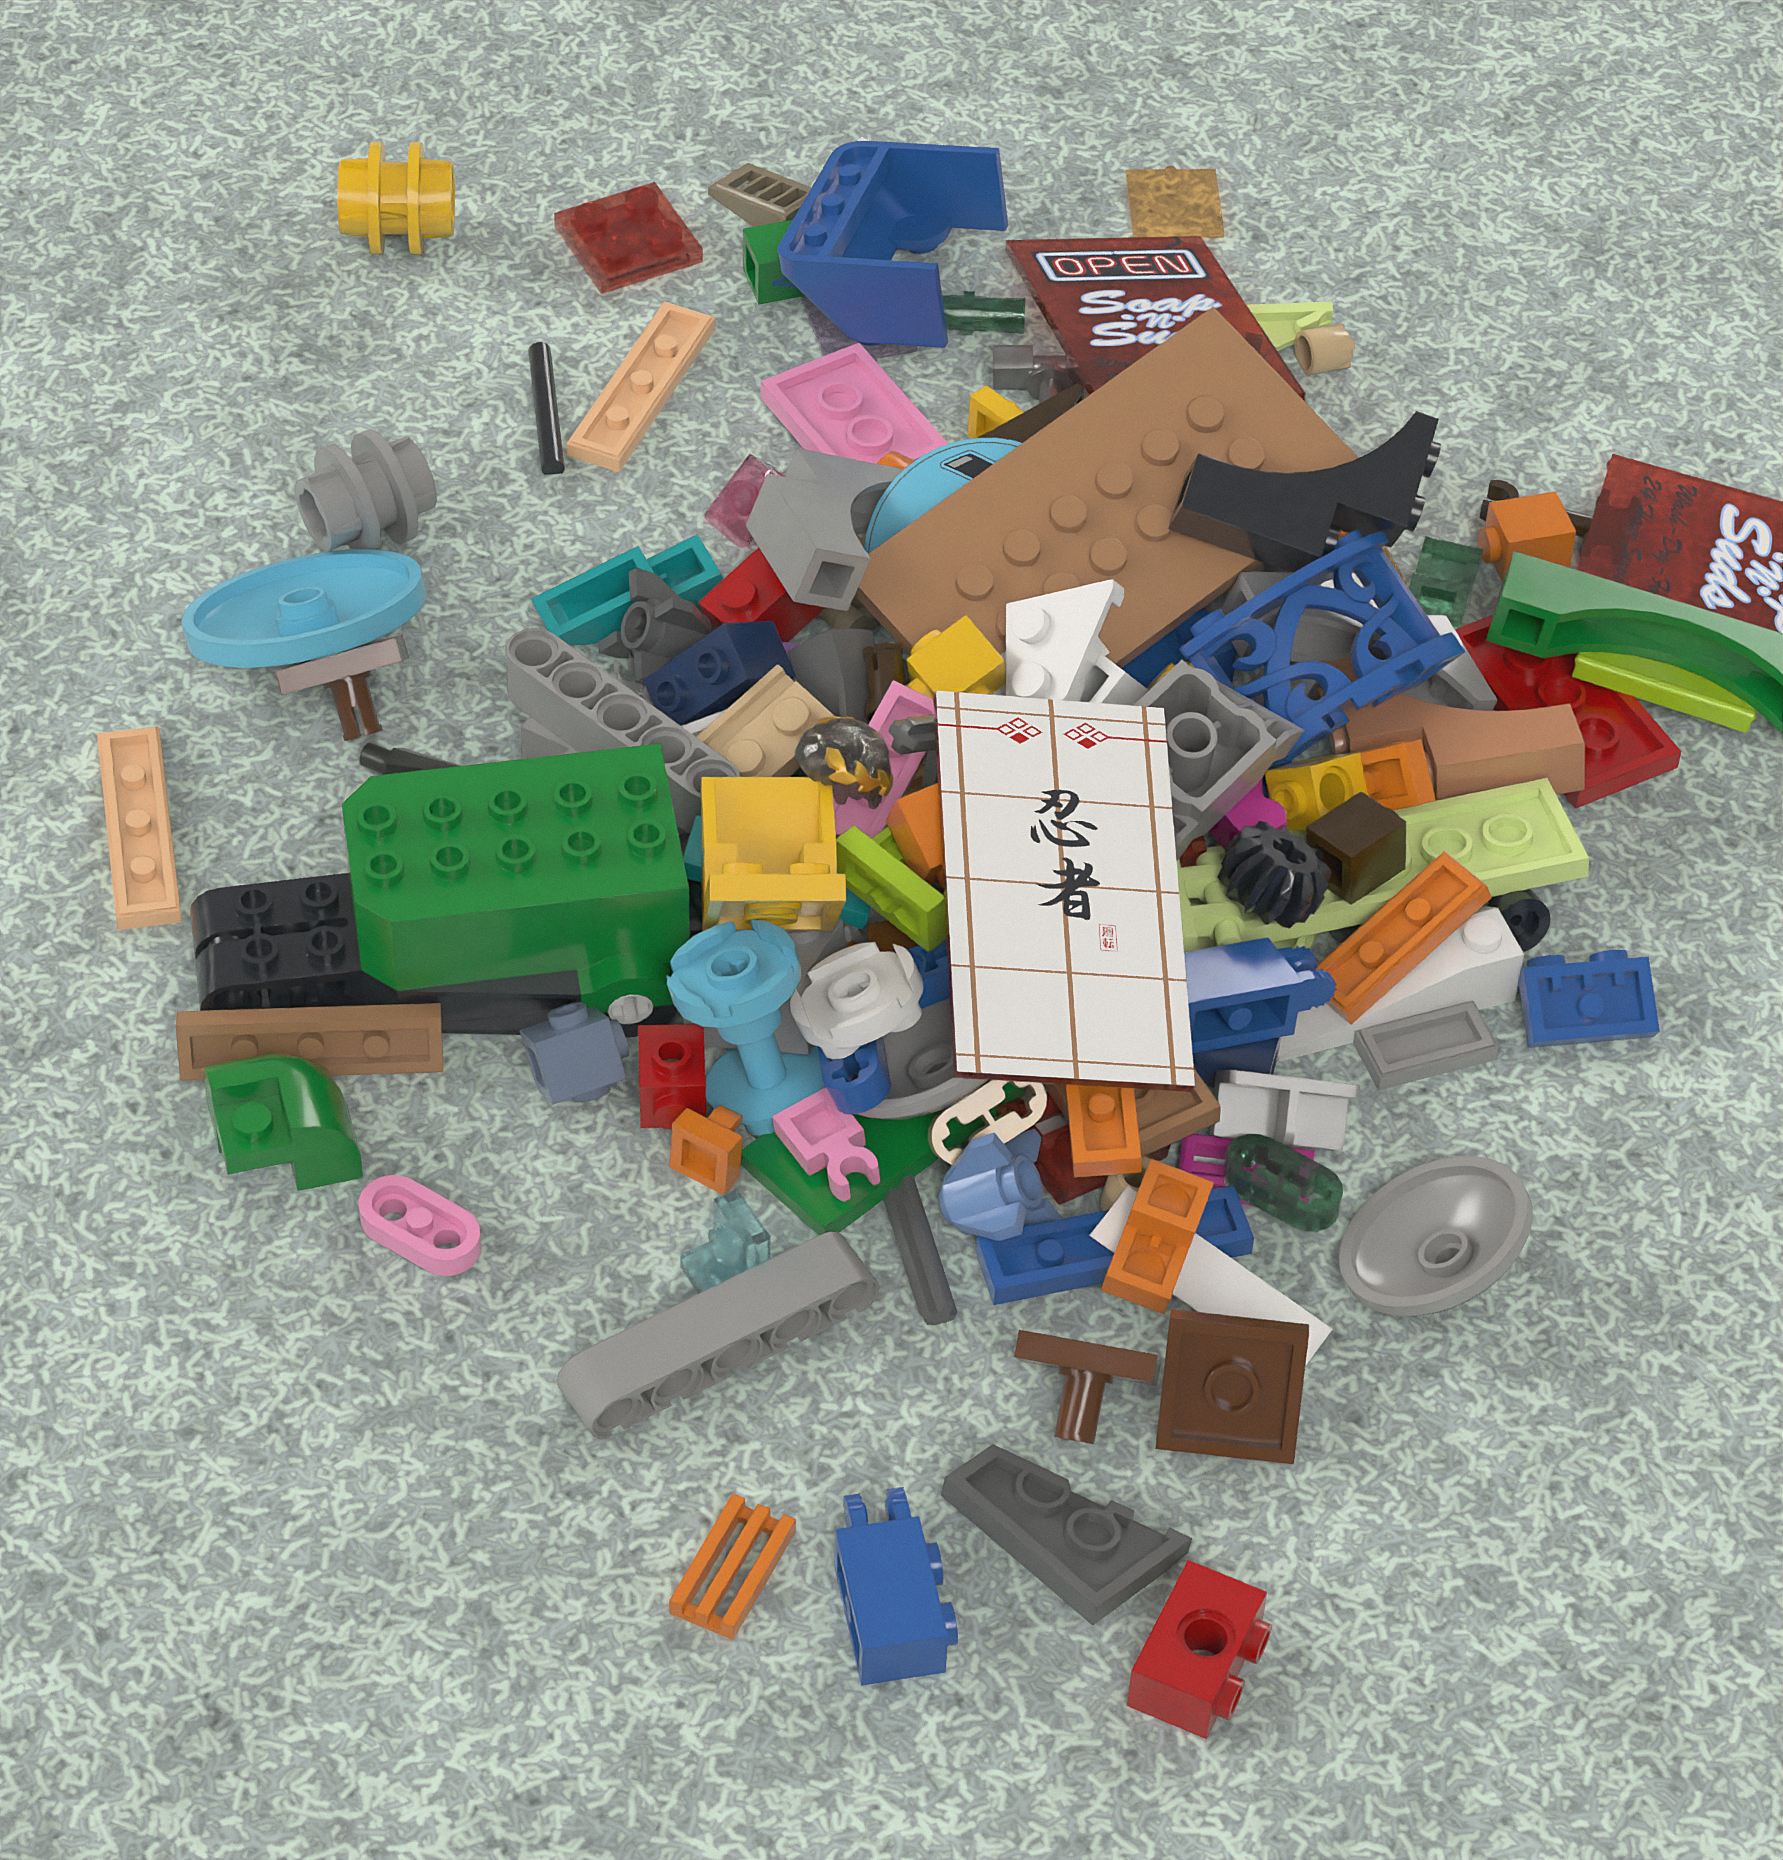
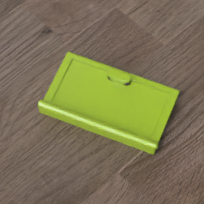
[1572,652,1757,733]

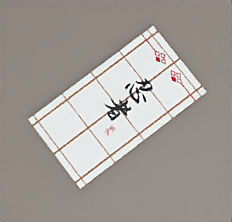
[933,691,1195,1092]

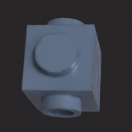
[520,1002,629,1105]

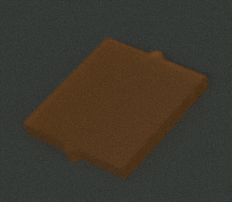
[1125,166,1224,241]

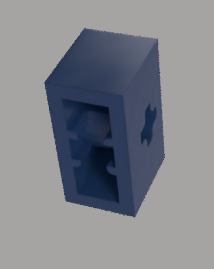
[643,621,796,726]

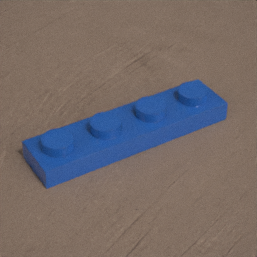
[976,1185,1254,1305]

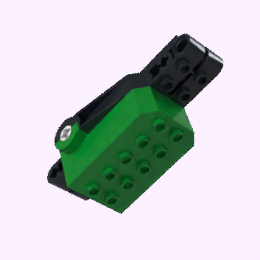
[190,743,703,1038]

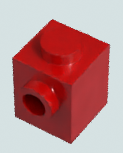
[638,1024,706,1130]

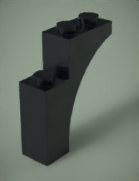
[1168,411,1441,573]

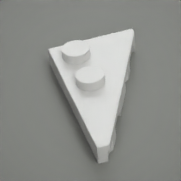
[1006,579,1124,702]

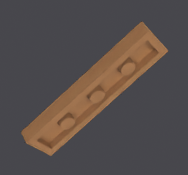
[176,1003,443,1081]

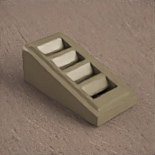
[708,163,811,227]

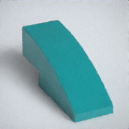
[531,534,723,645]

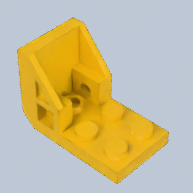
[701,777,846,931]

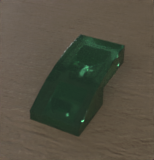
[1409,536,1483,629]

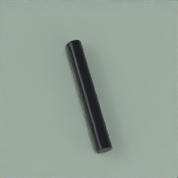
[528,342,565,475]

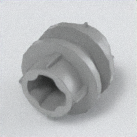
[295,429,437,552]

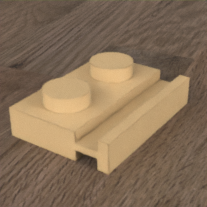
[696,664,841,777]

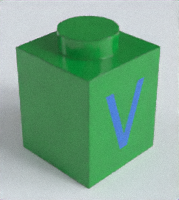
[743,220,805,305]

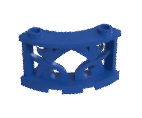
[1179,529,1465,770]

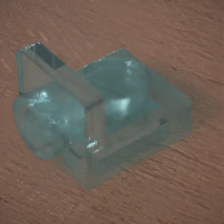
[680,1189,771,1294]

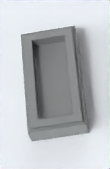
[1353,1001,1499,1091]

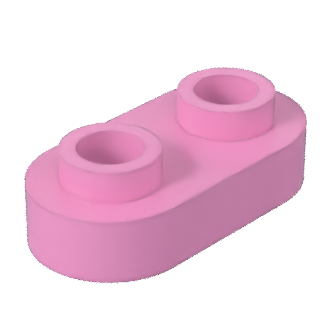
[358,1175,481,1276]

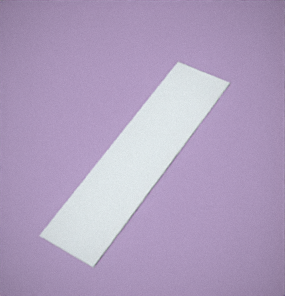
[1089,1186,1333,1365]

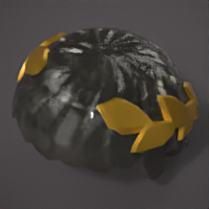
[795,716,894,810]

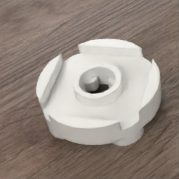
[790,942,923,1059]

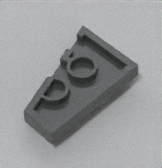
[941,1444,1192,1625]

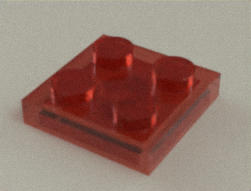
[554,182,703,294]

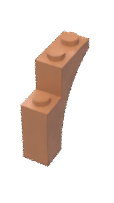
[1317,658,1585,801]

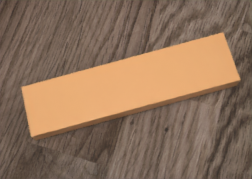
[566,301,716,472]
[97,726,182,930]

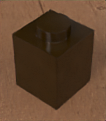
[1306,791,1407,905]

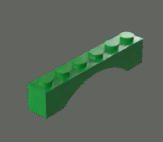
[1486,551,1783,732]

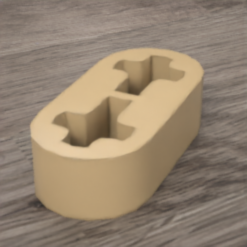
[928,1074,1047,1165]

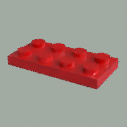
[1455,615,1682,809]

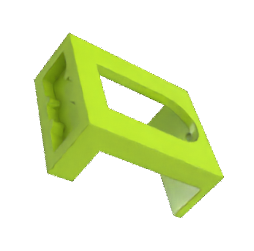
[836,825,950,952]

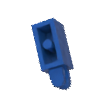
[1184,938,1337,1054]
[834,1487,958,1686]

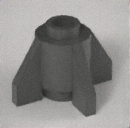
[598,568,712,685]

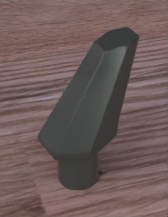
[359,742,461,775]

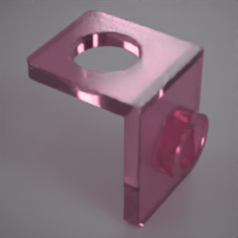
[704,453,786,548]

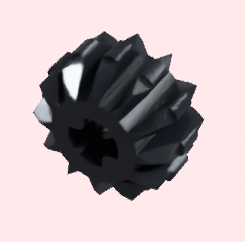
[1217,821,1332,929]

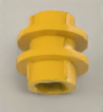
[337,141,455,255]

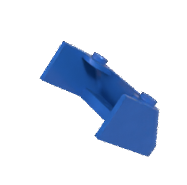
[778,141,1008,348]

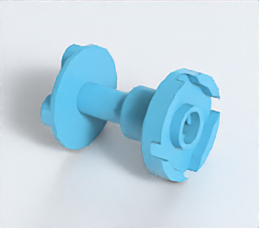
[667,920,826,1136]

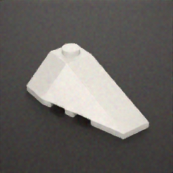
[1277,906,1524,1062]

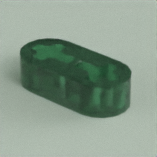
[1223,1134,1343,1232]

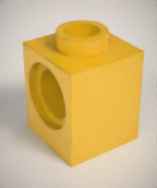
[1265,752,1368,831]

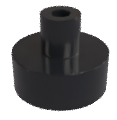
[1487,889,1551,952]

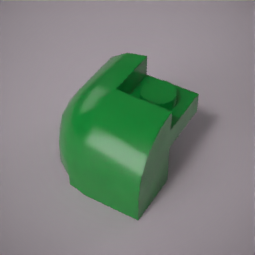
[203,1054,363,1191]

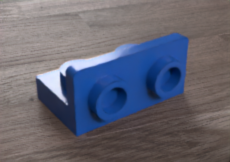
[1517,950,1660,1048]

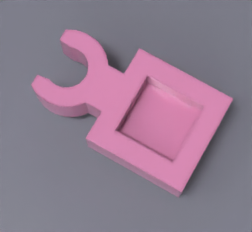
[772,1087,880,1202]

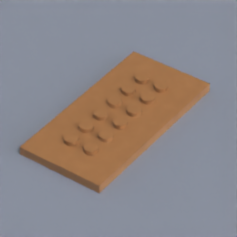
[855,306,1359,668]

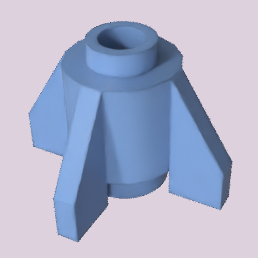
[938,1129,1063,1241]

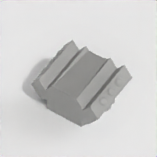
[1133,660,1304,861]

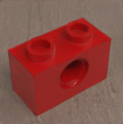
[1127,1560,1272,1739]

